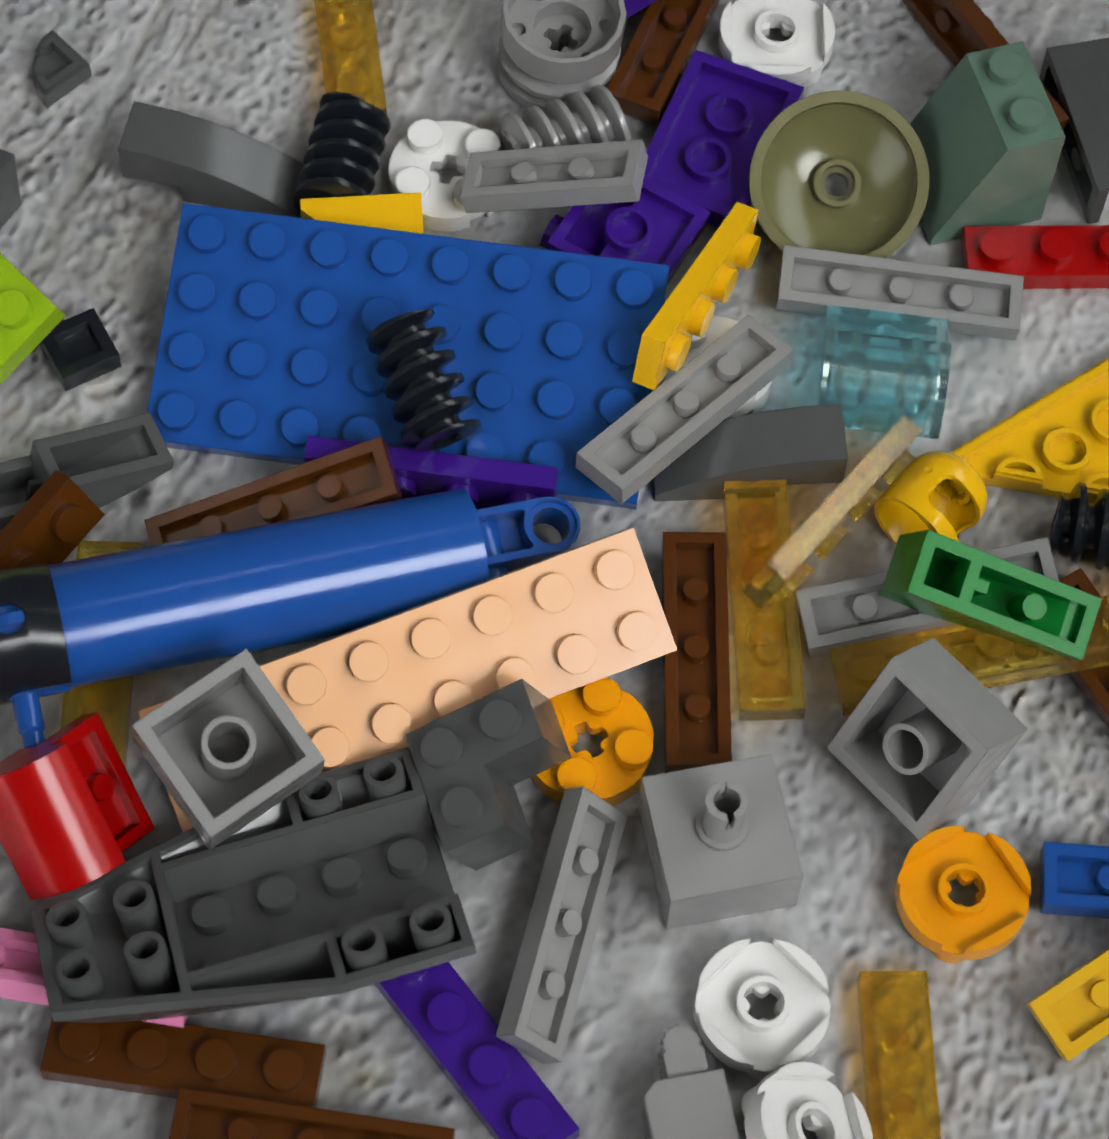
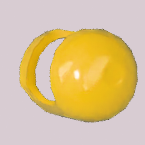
[874,451,987,545]

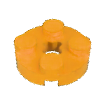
[531,677,654,806]
[895,826,1031,963]

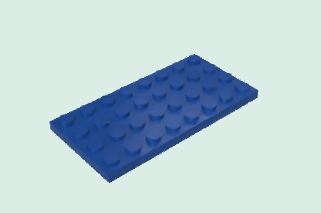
[147,203,669,509]

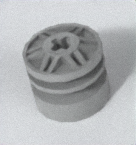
[497,0,627,112]

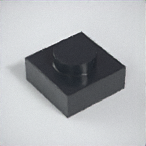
[40,308,122,391]

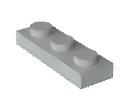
[460,140,648,213]

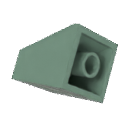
[910,41,1066,246]

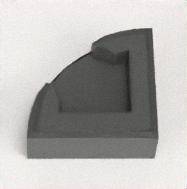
[32,30,92,108]

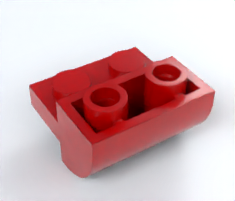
[0,712,155,900]

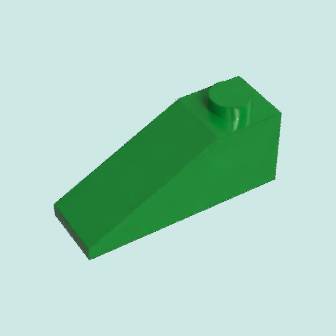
[880,530,1102,661]

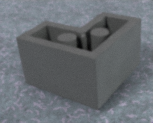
[405,679,572,871]

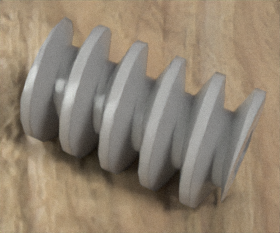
[500,84,632,150]

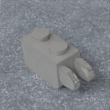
[641,1023,745,1139]

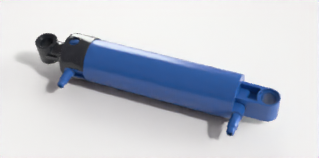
[0,488,581,748]

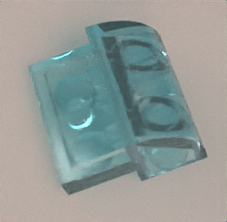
[817,305,951,439]

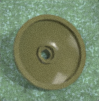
[749,91,929,258]

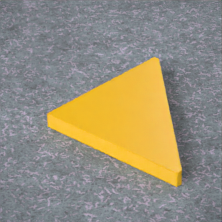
[950,358,1109,503]

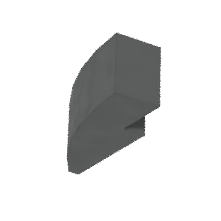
[118,101,304,218]
[653,404,848,502]
[0,412,174,532]

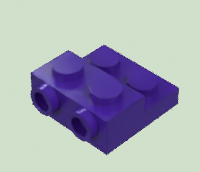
[540,176,711,286]

